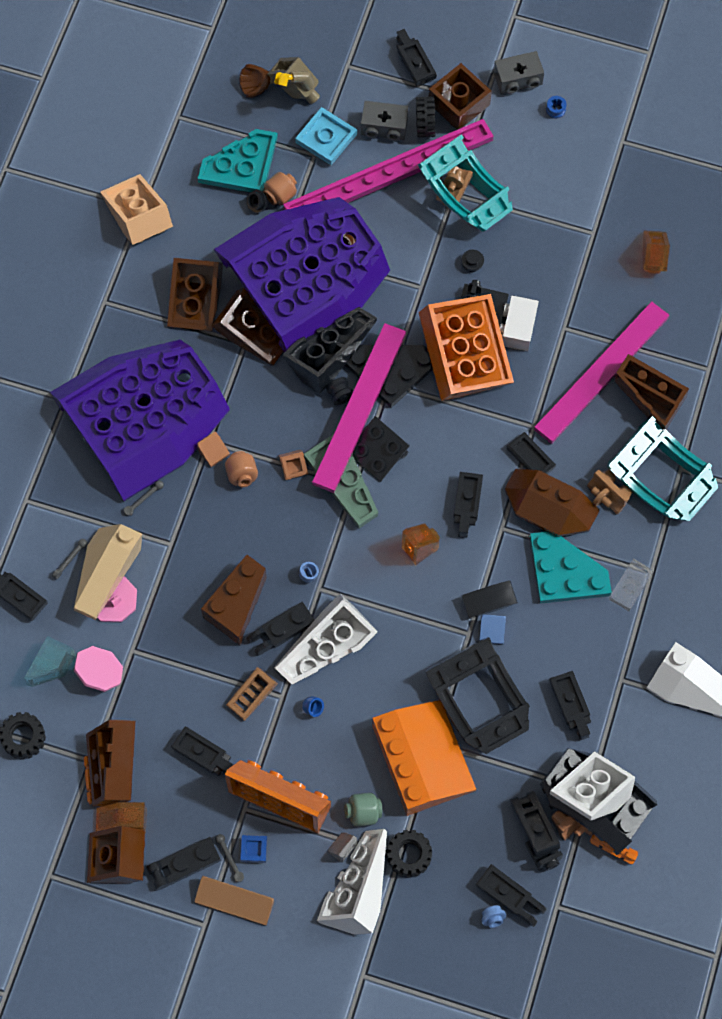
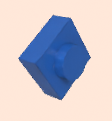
[240,835,267,863]

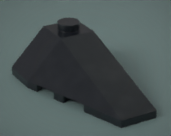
[283,307,377,393]

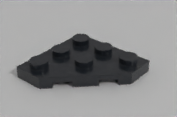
[345,345,433,408]

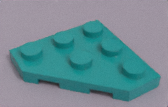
[198,129,278,192]
[530,532,612,604]

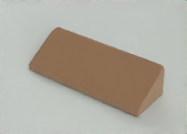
[194,876,274,926]

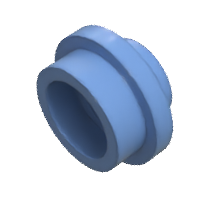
[481,905,506,928]

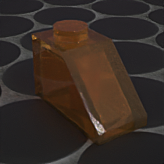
[642,230,670,274]
[402,523,440,565]
[96,802,147,834]

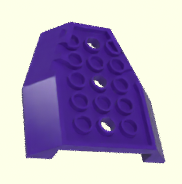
[214,197,390,353]
[50,339,230,501]

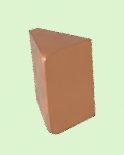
[197,431,230,467]
[278,450,308,480]

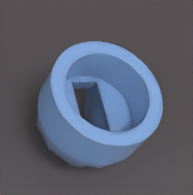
[299,562,319,583]

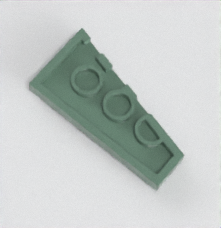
[304,434,378,529]

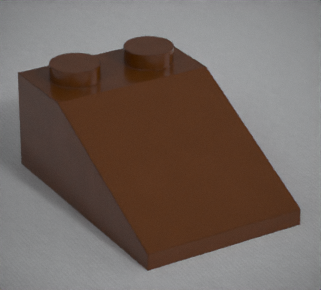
[167,258,223,331]
[212,287,283,366]

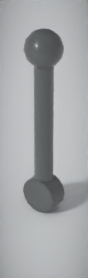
[124,481,164,516]
[52,539,87,579]
[215,834,244,882]

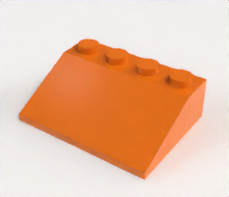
[418,294,514,401]
[372,700,476,816]
[225,760,331,833]

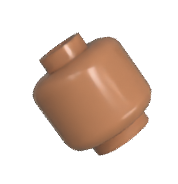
[263,172,297,206]
[225,451,258,487]

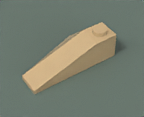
[74,524,142,620]

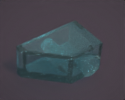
[24,636,76,687]

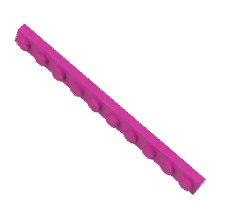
[283,119,494,210]

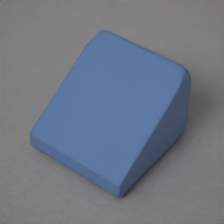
[480,614,506,645]

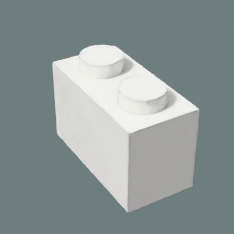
[500,296,539,351]

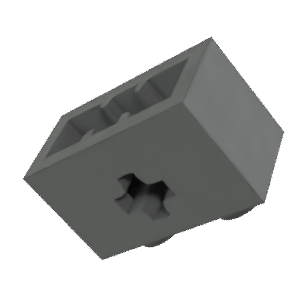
[493,51,544,94]
[361,101,409,141]

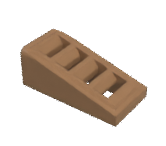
[226,667,278,721]

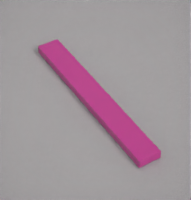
[534,302,669,444]
[312,323,406,493]

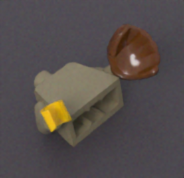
[239,57,320,104]

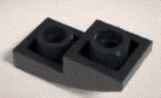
[461,580,518,619]

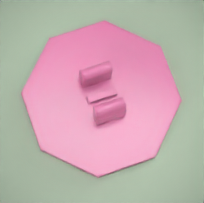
[97,576,137,622]
[74,646,123,692]

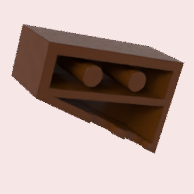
[615,354,689,430]
[201,555,267,645]
[86,720,136,807]

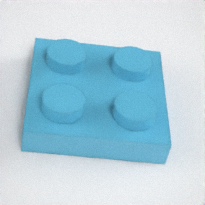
[295,107,357,165]

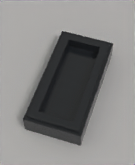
[507,432,556,474]

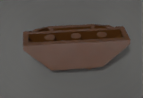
[504,469,600,537]

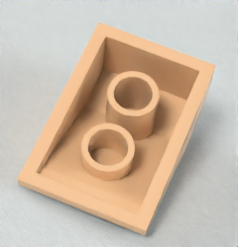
[100,174,173,245]

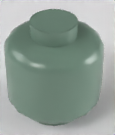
[344,793,382,826]

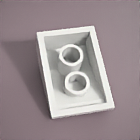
[550,752,635,820]

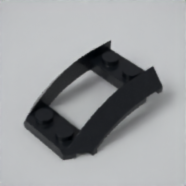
[425,637,530,754]
[540,748,657,855]

